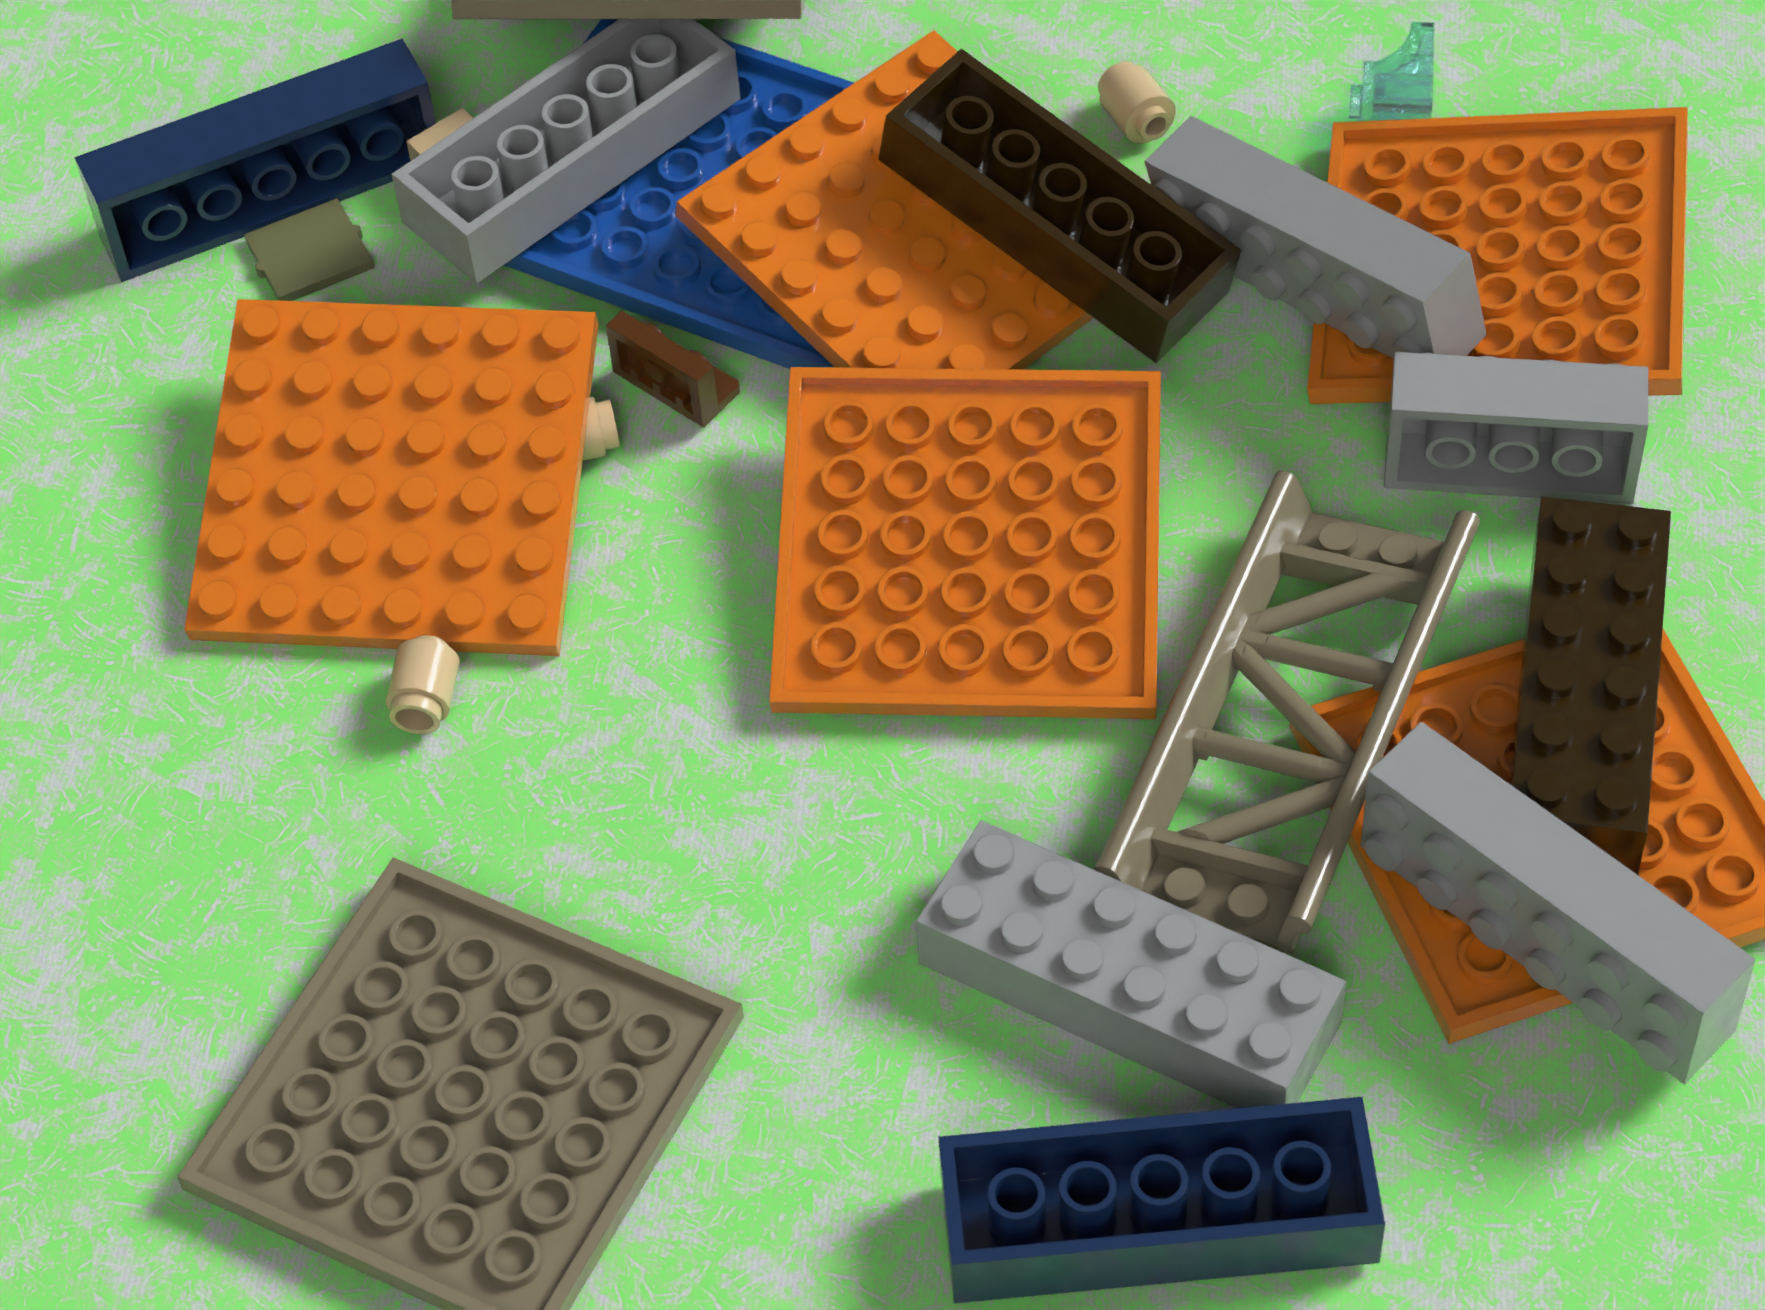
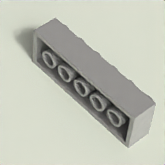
[392,19,740,284]
[1144,116,1487,359]
[1361,721,1756,1085]
[916,820,1346,1108]

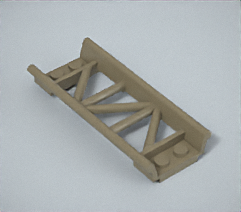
[1094,471,1480,955]

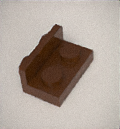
[606,310,740,428]

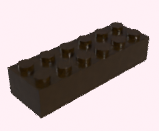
[878,48,1242,363]
[1510,496,1671,875]

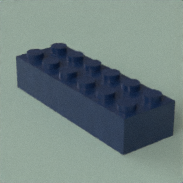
[74,38,436,282]
[938,1097,1385,1304]

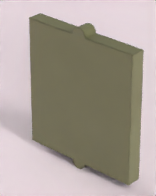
[244,198,375,301]

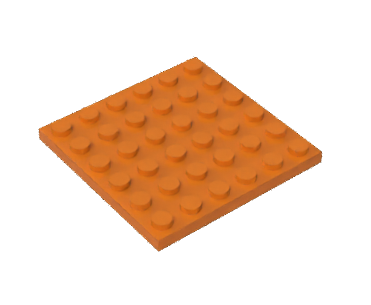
[675,30,1093,370]
[1307,107,1688,404]
[184,299,599,656]
[769,367,1161,719]
[1289,629,1765,1044]

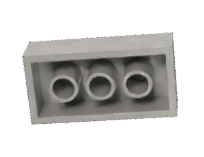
[1384,352,1648,504]

